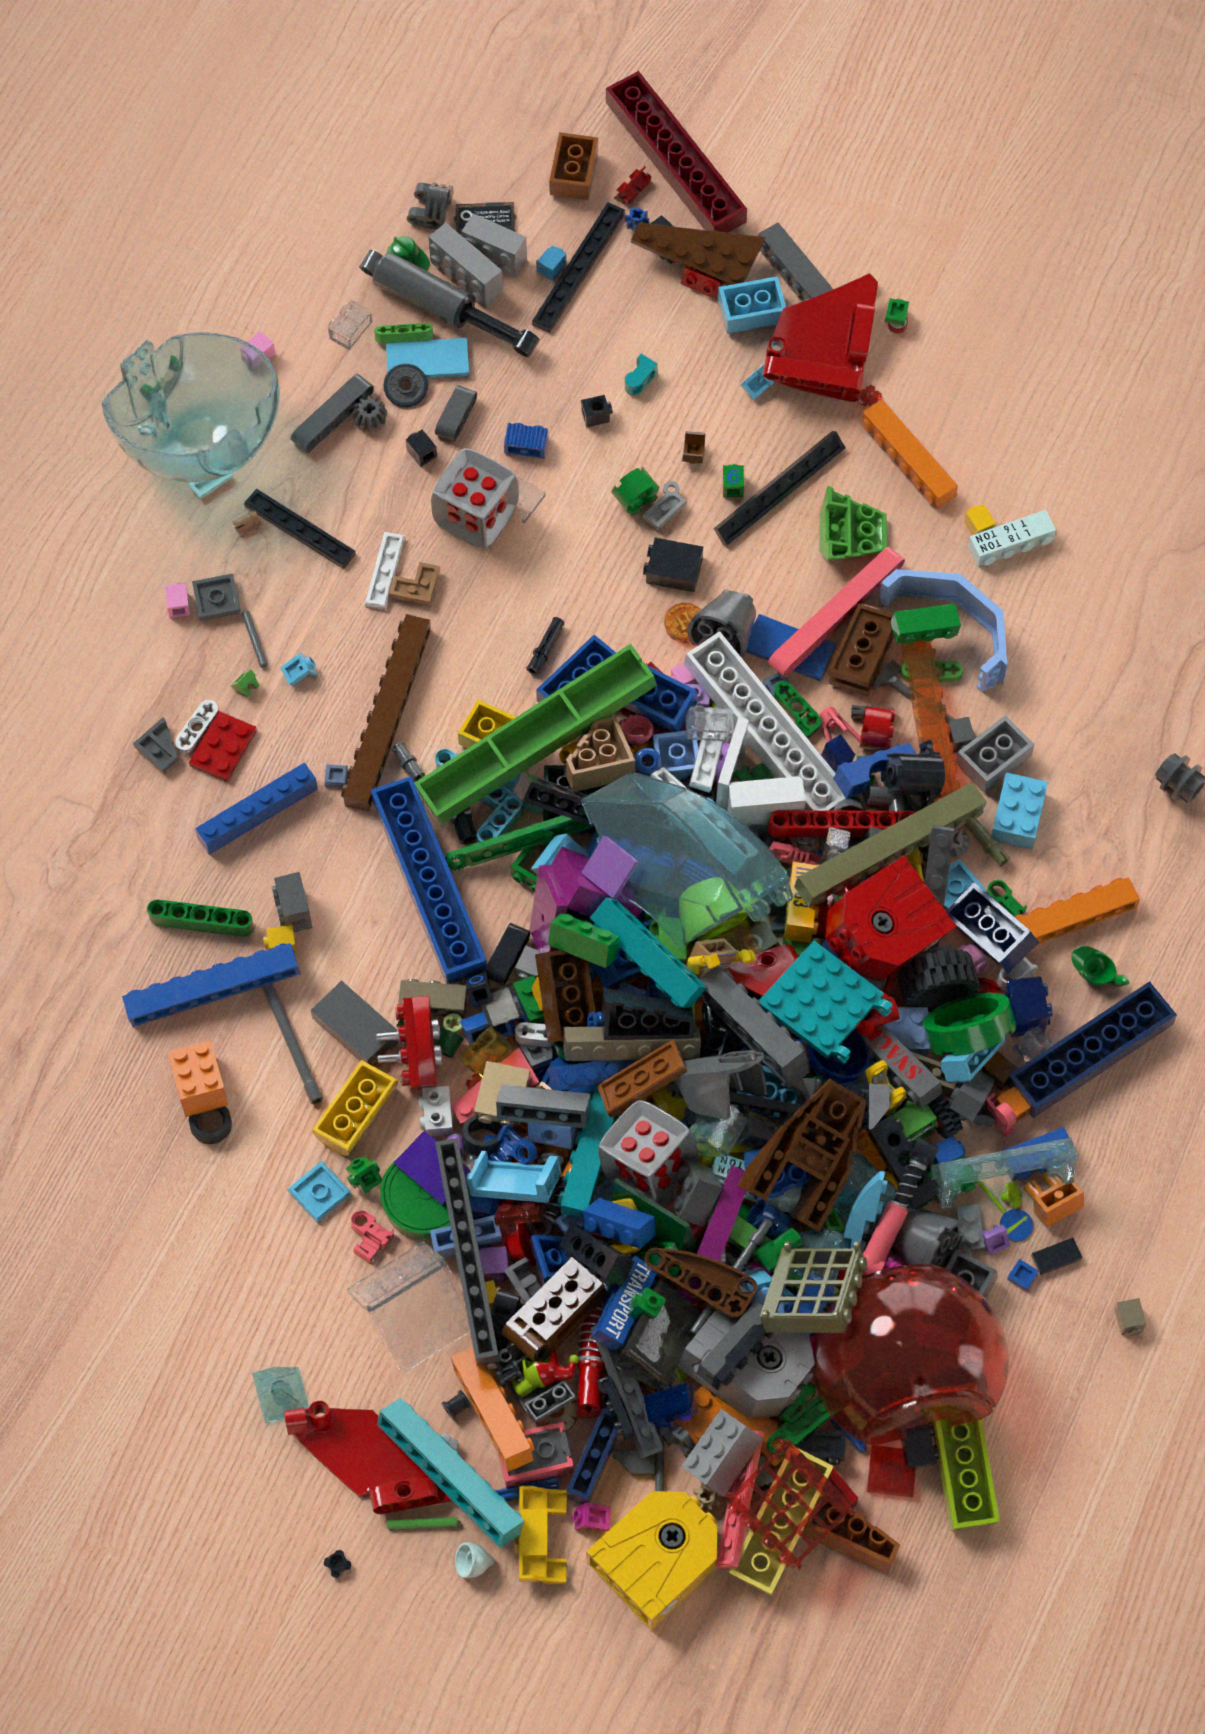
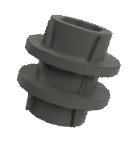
[1155,753,1205,803]

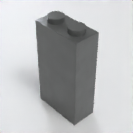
[311,980,398,1066]

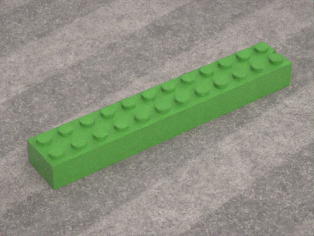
[414,644,657,825]

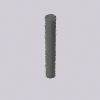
[242,610,268,668]

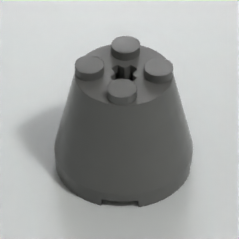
[687,589,756,657]
[891,1208,964,1284]

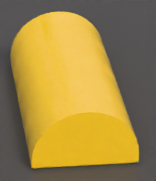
[311,1060,398,1156]

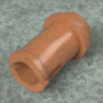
[232,511,260,533]

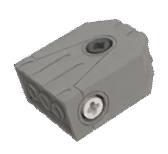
[678,1285,815,1419]

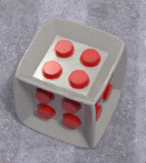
[431,448,519,548]
[598,1100,700,1207]

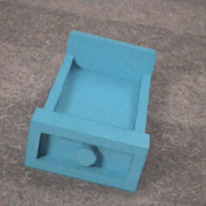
[466,1151,562,1203]

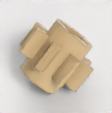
[693,1482,720,1512]

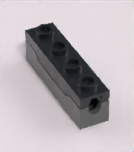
[696,1301,775,1391]

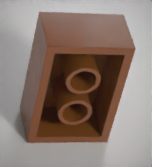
[549,132,598,200]

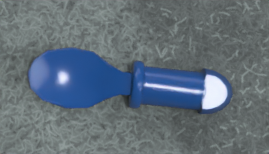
[831,1413,867,1452]

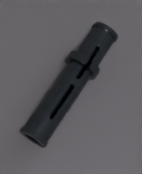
[526,617,565,675]

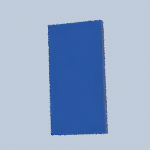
[746,614,836,681]

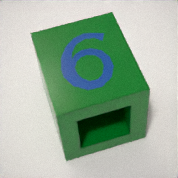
[723,464,744,497]

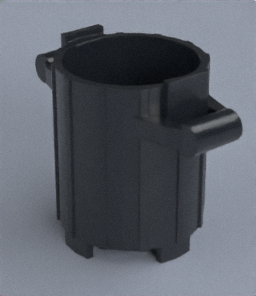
[881,740,945,809]

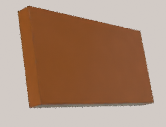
[597,1039,687,1118]

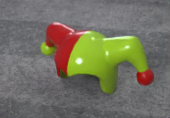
[509,1350,579,1397]

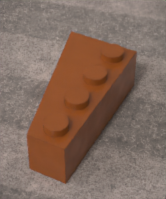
[803,1486,900,1575]

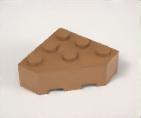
[566,716,635,791]

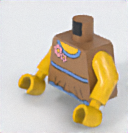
[686,938,756,979]

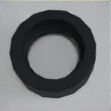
[188,1106,232,1144]
[462,1115,504,1156]

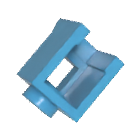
[536,245,567,281]

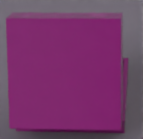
[529,847,643,953]

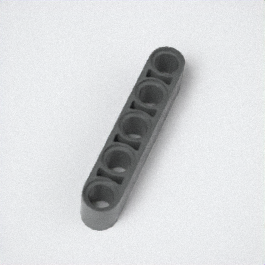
[290,374,374,453]

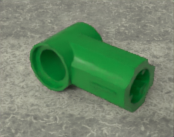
[755,1228,803,1271]

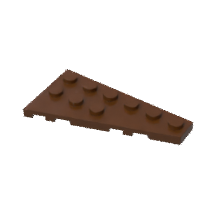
[631,223,766,286]

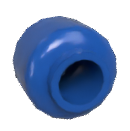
[634,748,662,777]

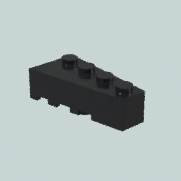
[601,988,694,1040]

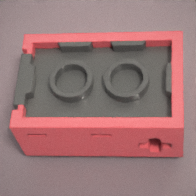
[498,1421,574,1488]

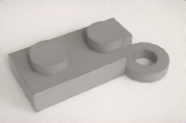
[643,481,686,531]
[956,1205,985,1256]

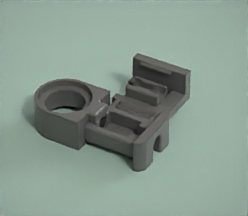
[659,1424,696,1458]

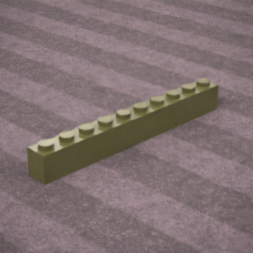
[794,782,987,907]

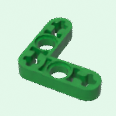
[774,681,821,739]

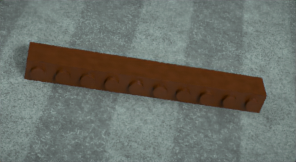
[341,614,431,812]

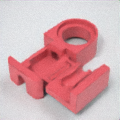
[984,1093,1016,1137]
[351,1210,394,1264]

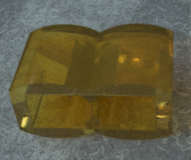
[460,1027,513,1078]

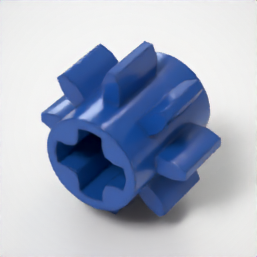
[625,207,650,233]

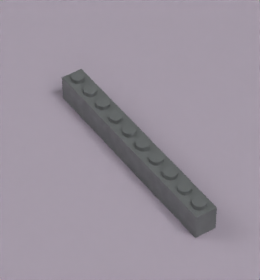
[435,1138,499,1366]

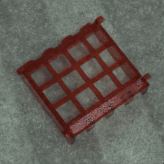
[725,1438,855,1570]

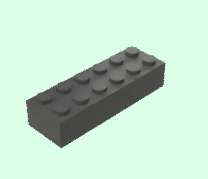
[700,966,810,1088]

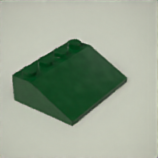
[611,1178,698,1254]

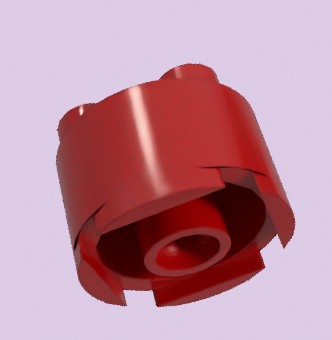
[860,707,895,751]

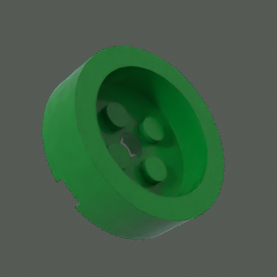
[923,993,1016,1056]

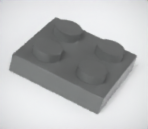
[192,573,241,621]

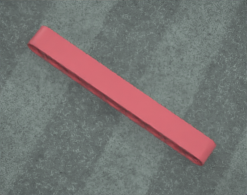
[768,547,905,677]

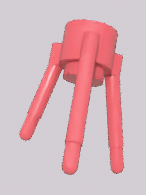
[820,707,861,756]

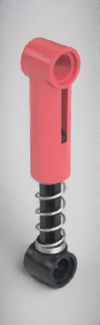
[863,1137,939,1281]

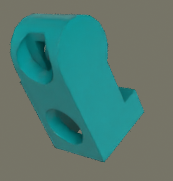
[625,353,658,396]

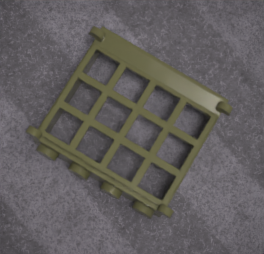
[760,1241,867,1333]

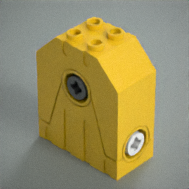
[586,1491,718,1630]

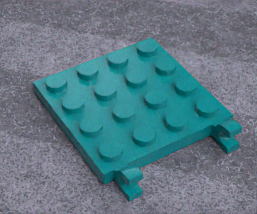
[759,941,893,1065]

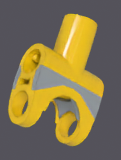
[858,1060,907,1117]

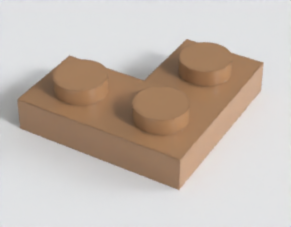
[389,562,440,606]

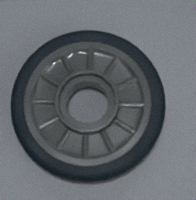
[383,364,428,407]

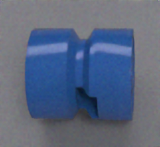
[747,1200,790,1241]

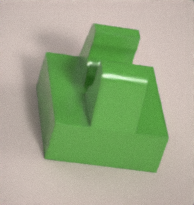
[231,669,259,696]

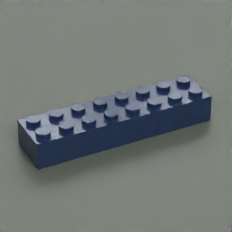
[1006,981,1177,1118]

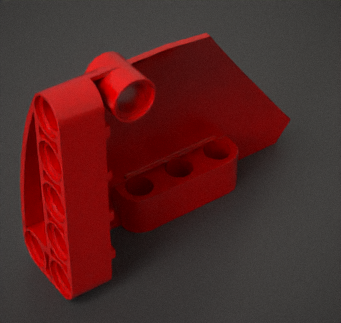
[763,273,878,402]

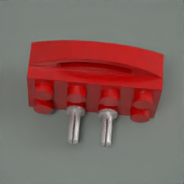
[375,996,442,1091]

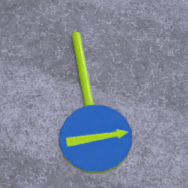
[977,1179,1033,1242]

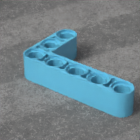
[435,749,523,843]

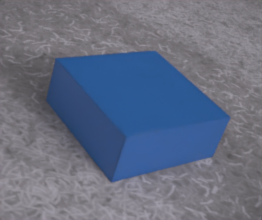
[1007,1259,1039,1291]

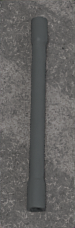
[261,983,323,1104]

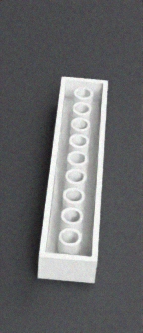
[683,631,850,824]

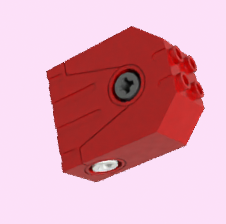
[825,856,957,982]

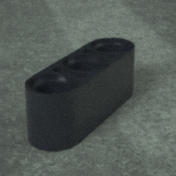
[485,923,531,985]

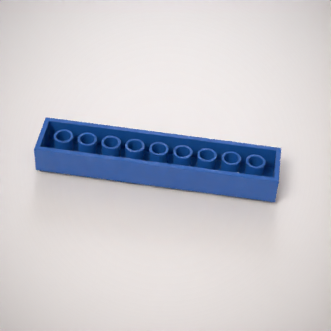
[371,776,487,984]

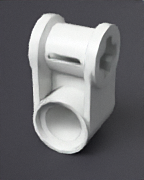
[997,957,1038,993]

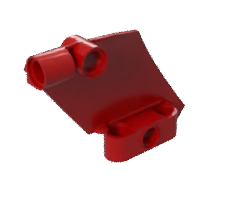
[284,1400,451,1515]

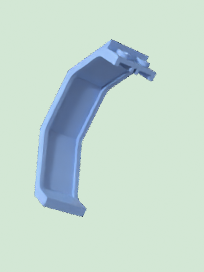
[879,569,1007,693]

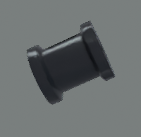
[493,1359,523,1388]
[441,1390,472,1420]

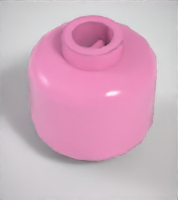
[959,944,988,976]

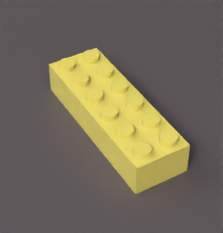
[728,1445,833,1595]

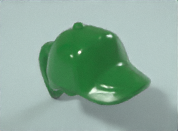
[1071,946,1130,987]

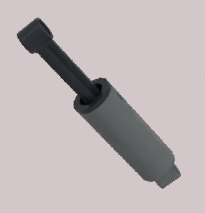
[359,249,540,358]

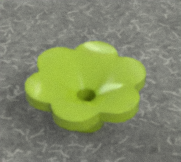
[1001,1181,1022,1209]

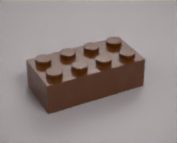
[535,950,596,1042]

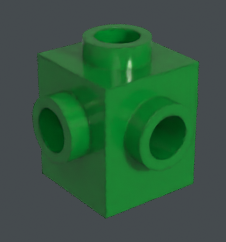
[345,1156,382,1194]

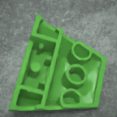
[820,486,887,560]

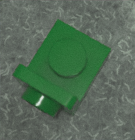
[885,298,909,326]

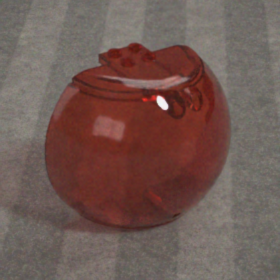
[813,1264,1009,1445]

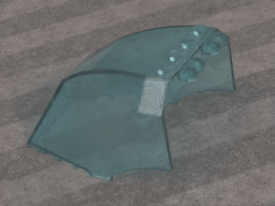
[581,771,794,948]

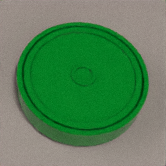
[380,1162,471,1239]

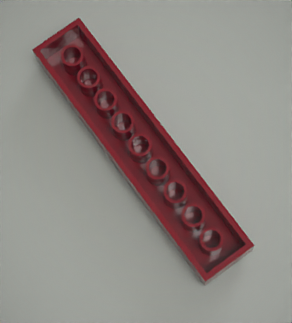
[606,71,747,233]

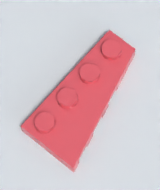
[451,1048,540,1127]

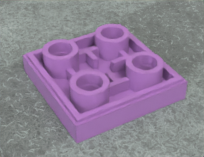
[581,836,639,898]

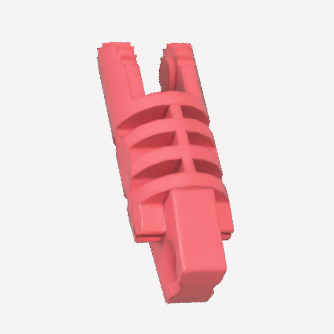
[768,842,821,865]

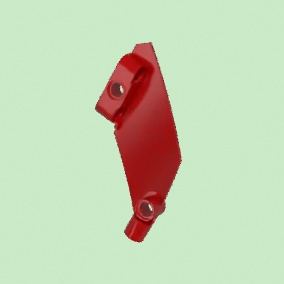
[727,944,900,1036]

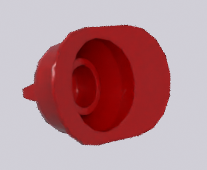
[505,1216,536,1266]

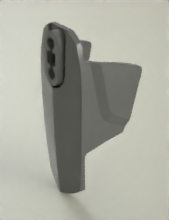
[675,1050,767,1120]

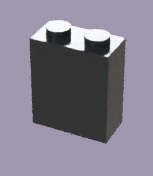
[643,537,704,592]

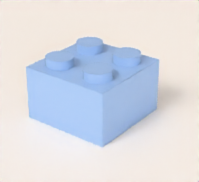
[653,729,698,781]
[884,1007,929,1058]

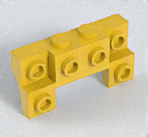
[515,1486,567,1584]

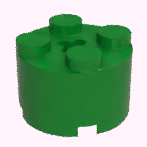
[611,467,659,516]

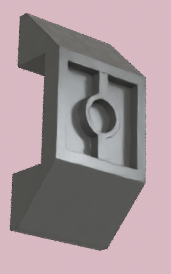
[495,1344,576,1423]

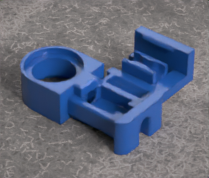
[490,1124,537,1164]

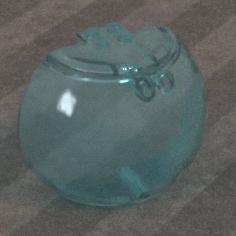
[102,332,280,483]

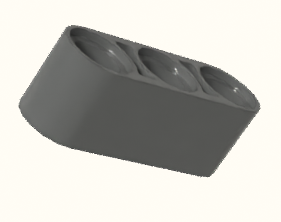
[435,385,478,441]

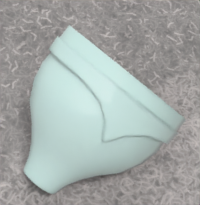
[455,1542,495,1578]

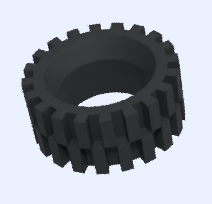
[897,949,980,1012]

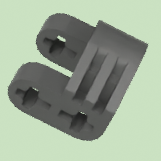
[407,182,454,229]

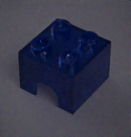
[1004,976,1053,1038]

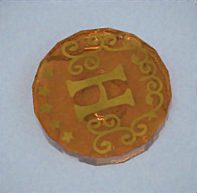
[664,602,701,643]

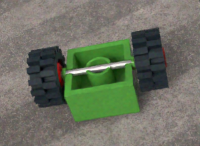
[884,1096,963,1173]

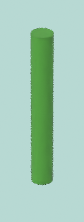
[387,1517,458,1529]

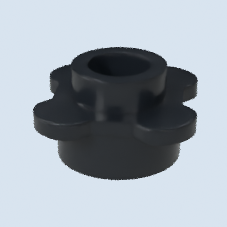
[324,1550,351,1578]

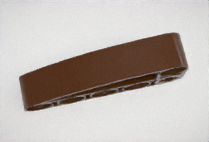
[644,1248,757,1320]

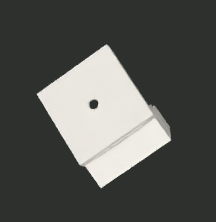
[716,717,806,836]

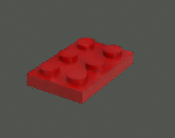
[189,711,257,782]

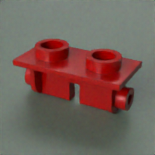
[614,166,652,205]
[680,266,724,300]

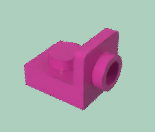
[573,1503,611,1532]

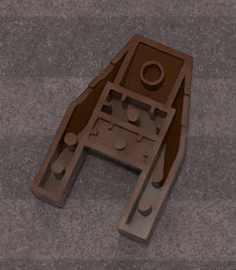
[737,1079,866,1232]

